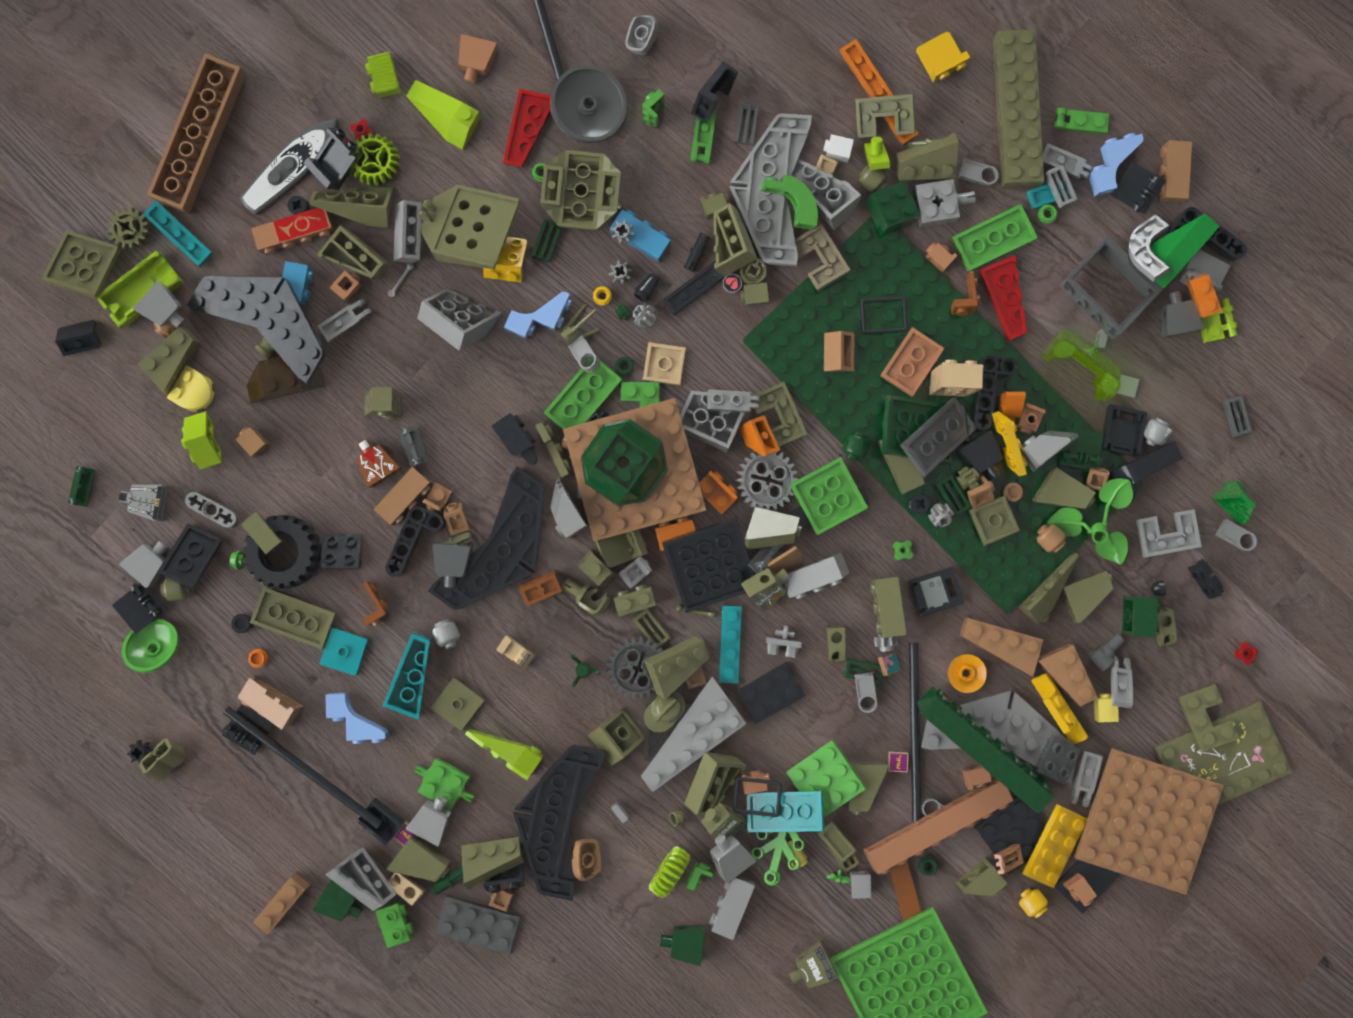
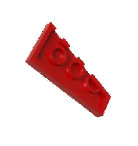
[503,89,551,168]
[979,256,1027,341]

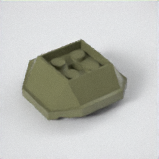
[540,150,621,231]

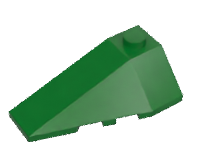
[1150,213,1220,288]
[1212,480,1256,525]

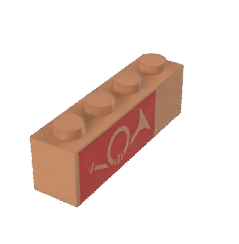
[251,208,335,255]

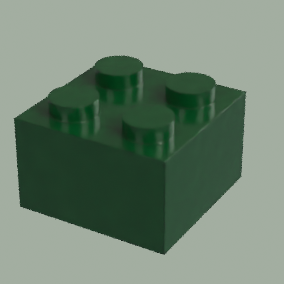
[865,181,921,236]
[1122,596,1160,637]

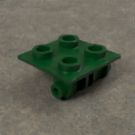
[1060,427,1104,470]

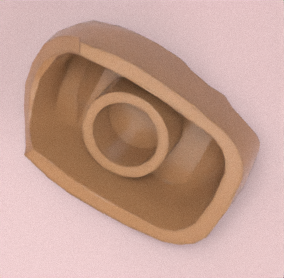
[572,839,601,881]

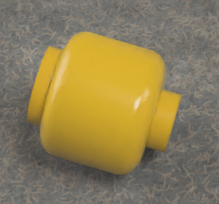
[1019,888,1048,918]

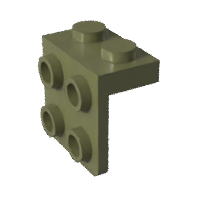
[595,529,648,568]

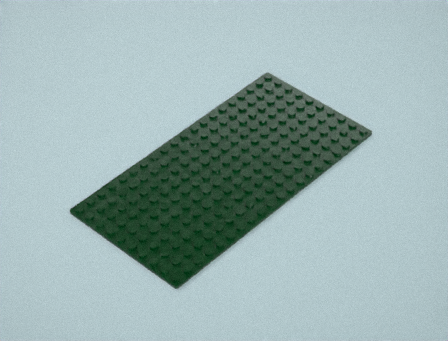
[743,216,1143,613]

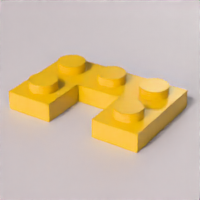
[992,411,1027,477]

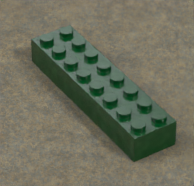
[917,686,1055,814]

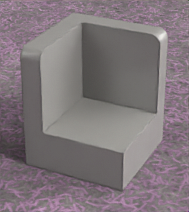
[849,871,871,899]

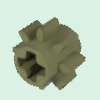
[956,466,981,490]

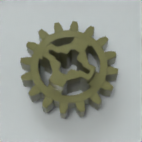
[106,207,150,249]

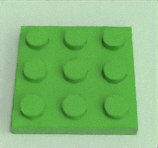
[789,457,868,535]
[786,739,867,817]

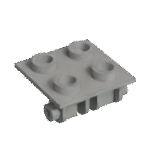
[1179,249,1231,293]

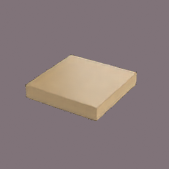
[643,342,686,386]

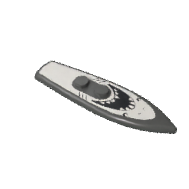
[240,118,338,215]

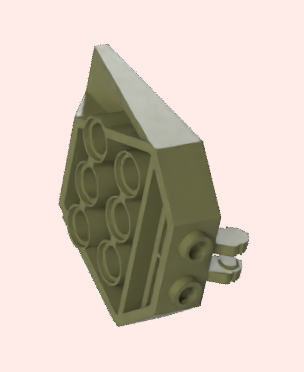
[418,185,521,269]

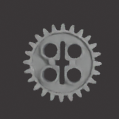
[735,452,798,510]

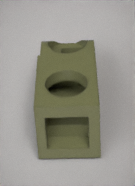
[1156,608,1177,646]
[826,625,846,662]

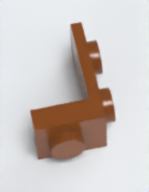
[951,271,980,316]
[362,581,389,627]

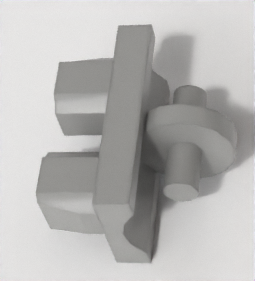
[765,625,802,658]

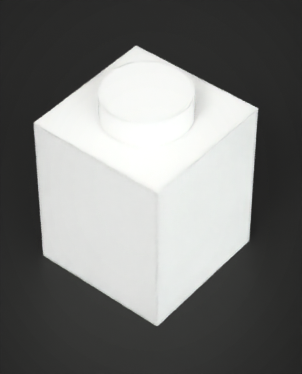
[823,134,854,163]

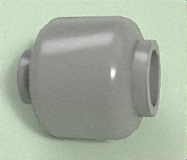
[1144,417,1172,447]
[432,619,461,649]

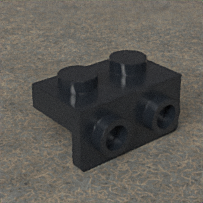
[356,797,405,845]
[484,863,525,893]

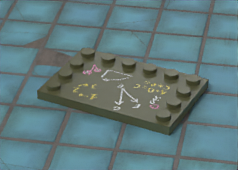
[1153,701,1292,805]

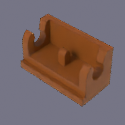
[519,570,562,607]

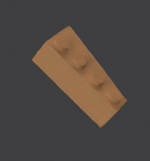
[960,618,1043,677]

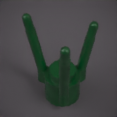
[570,655,600,687]

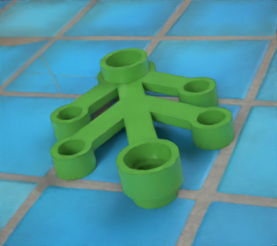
[752,832,805,886]

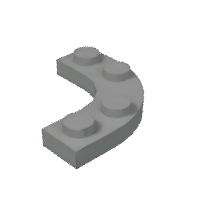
[1128,214,1169,282]

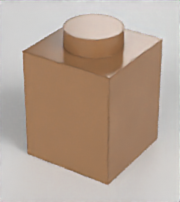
[235,427,270,458]

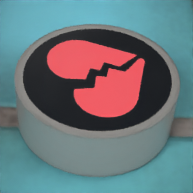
[723,274,742,294]

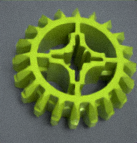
[351,133,400,186]
[649,846,690,898]

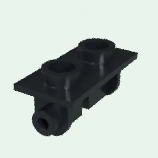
[1188,559,1224,600]

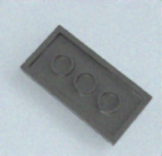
[900,398,977,476]
[435,895,520,955]

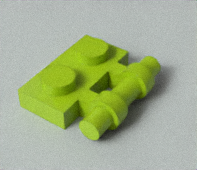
[1200,298,1238,343]

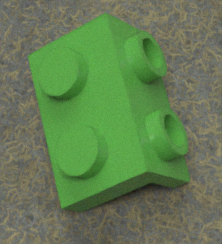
[642,89,665,128]

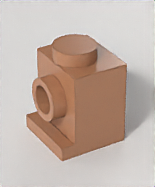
[925,242,958,273]
[330,270,362,303]
[1016,403,1046,435]
[962,765,994,790]
[741,770,770,794]
[1063,873,1097,906]

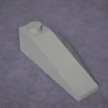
[792,159,861,230]

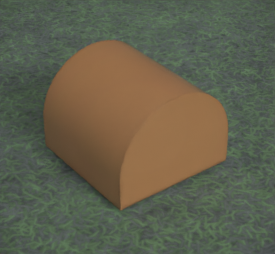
[1085,467,1110,490]

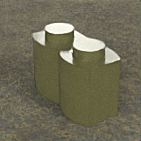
[139,738,187,782]

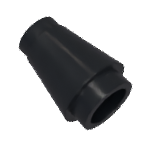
[633,273,659,303]

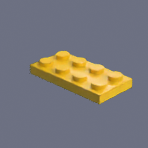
[1022,804,1087,888]

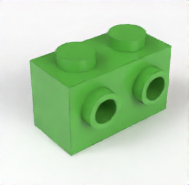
[375,899,414,948]

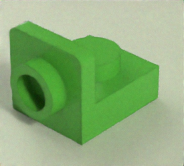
[686,862,713,891]

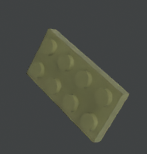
[250,587,337,649]

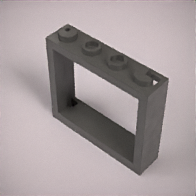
[1059,235,1163,339]

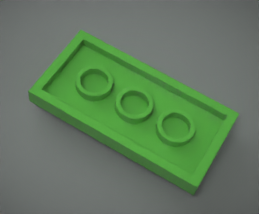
[951,204,1038,272]
[544,357,622,429]

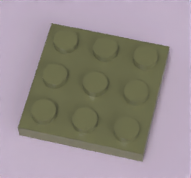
[41,230,121,299]

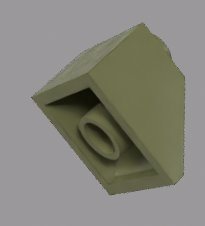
[588,708,646,766]
[955,858,1007,896]

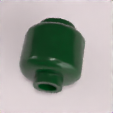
[842,431,870,462]

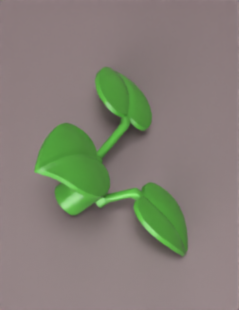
[1047,478,1133,565]

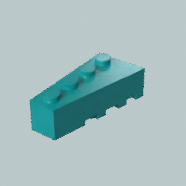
[382,631,431,720]

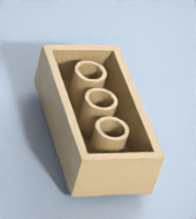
[929,360,983,397]

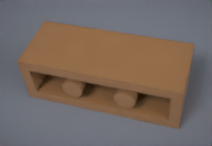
[1158,140,1192,203]
[373,467,432,525]
[253,873,310,935]

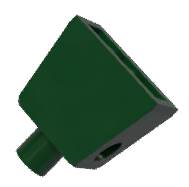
[313,880,363,922]
[660,924,705,966]

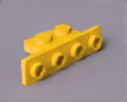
[1031,672,1088,745]

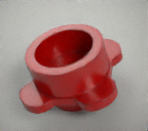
[350,119,373,141]
[1234,642,1258,665]

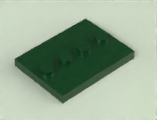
[881,395,953,464]

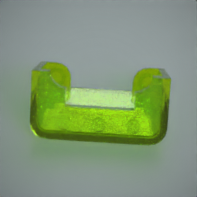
[1040,329,1121,402]

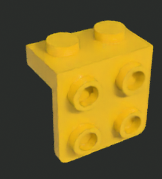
[916,32,970,82]
[483,237,527,283]

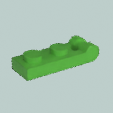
[1054,108,1109,134]
[690,110,717,164]

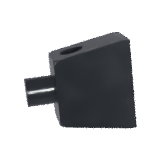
[957,430,1003,479]

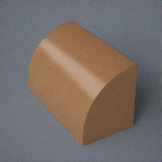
[824,331,854,372]

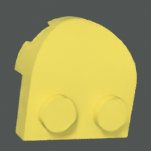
[167,365,215,412]

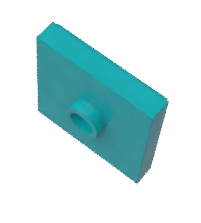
[319,627,369,676]

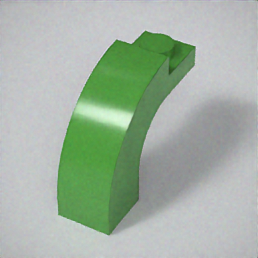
[760,174,818,230]

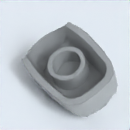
[625,15,659,55]

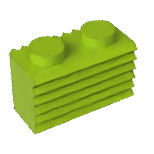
[365,52,401,98]

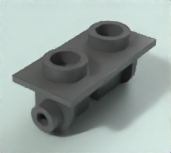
[399,426,429,468]
[748,545,783,574]

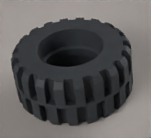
[243,515,322,589]

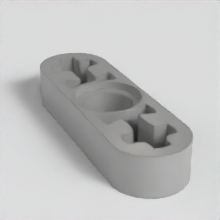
[185,492,239,528]

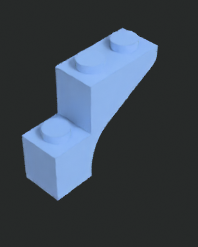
[1089,133,1143,197]
[504,292,572,339]
[325,692,389,744]

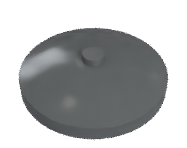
[550,65,627,143]

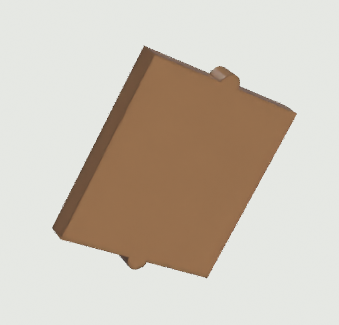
[767,546,804,574]

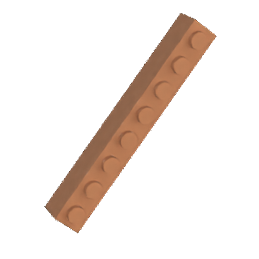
[864,778,1014,874]

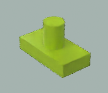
[864,137,890,170]

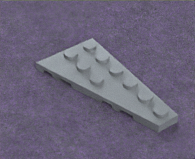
[641,677,746,792]

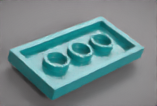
[746,791,825,832]

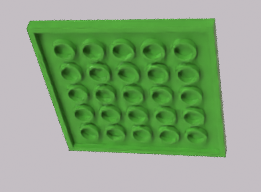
[830,907,988,1018]

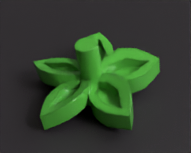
[827,870,851,883]

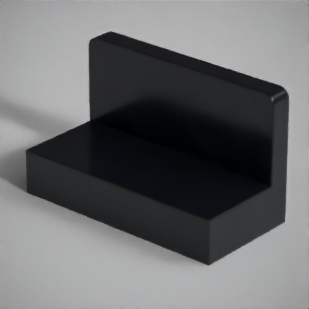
[55,320,101,356]

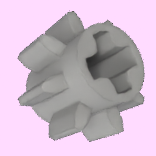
[611,219,634,245]
[609,260,632,285]
[633,303,656,328]
[928,503,954,527]
[874,635,898,652]

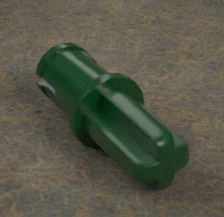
[431,866,463,895]

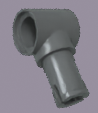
[1088,634,1125,671]

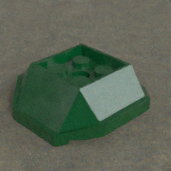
[581,419,668,506]

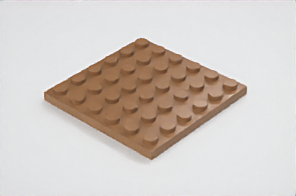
[563,398,706,542]
[1074,748,1224,895]

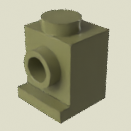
[700,192,730,219]

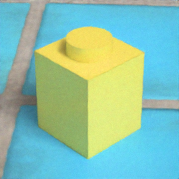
[1094,693,1119,722]

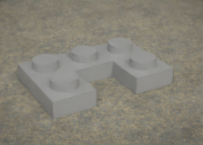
[1136,509,1202,557]

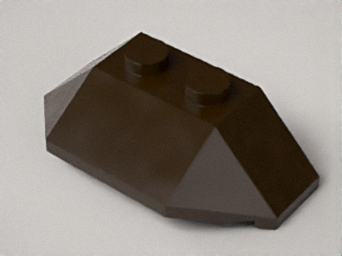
[247,357,326,404]

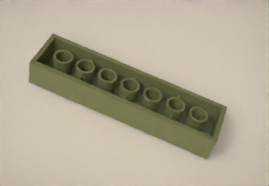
[993,29,1044,189]

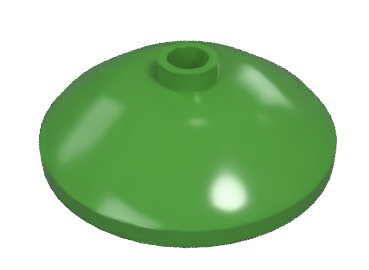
[122,619,179,673]

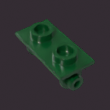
[68,466,95,507]

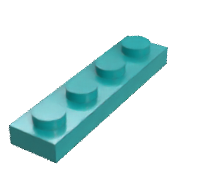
[143,201,213,267]
[719,606,742,684]

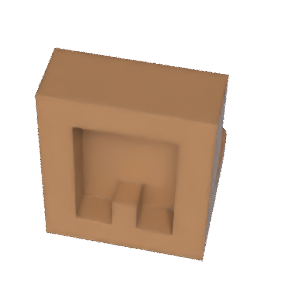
[967,476,995,509]
[423,482,453,513]
[444,503,469,535]

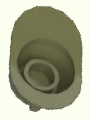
[644,691,686,733]

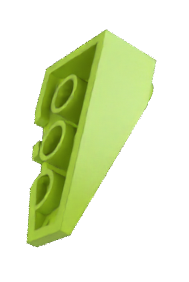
[406,80,482,150]
[465,729,543,780]

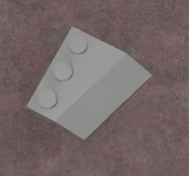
[417,288,502,351]
[680,391,745,453]
[1021,431,1079,472]
[550,478,589,539]

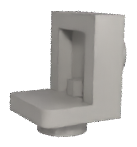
[619,556,652,589]

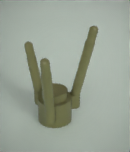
[560,304,601,345]

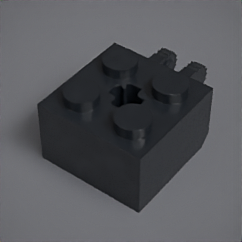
[491,413,538,466]

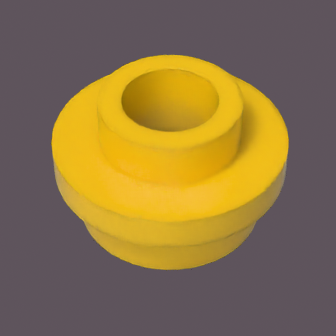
[593,286,612,306]

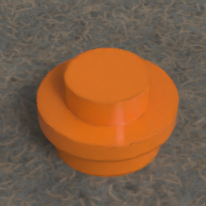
[248,649,268,668]

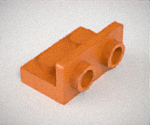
[699,471,738,515]

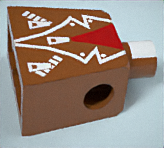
[356,439,402,488]

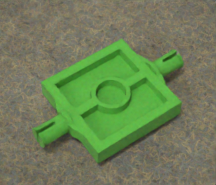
[413,757,474,810]

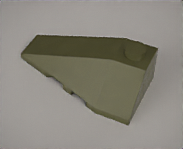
[309,186,394,228]
[1018,553,1079,624]

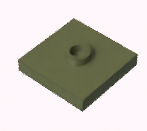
[969,495,1020,546]
[431,677,485,731]

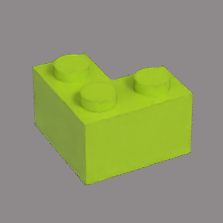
[181,411,222,470]

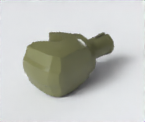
[562,578,612,616]

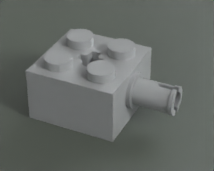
[912,179,976,228]

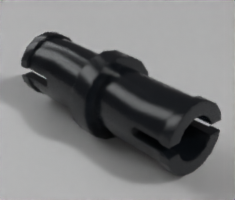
[684,232,711,272]

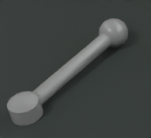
[388,263,414,298]

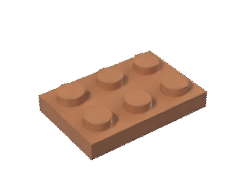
[880,327,944,397]

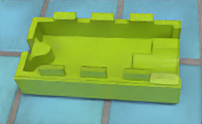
[97,250,184,329]

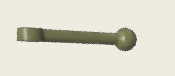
[676,604,715,617]

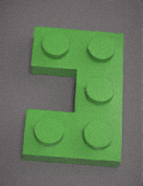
[621,382,660,407]

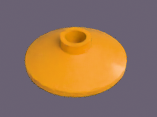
[948,654,987,693]

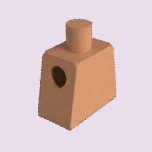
[458,34,498,84]

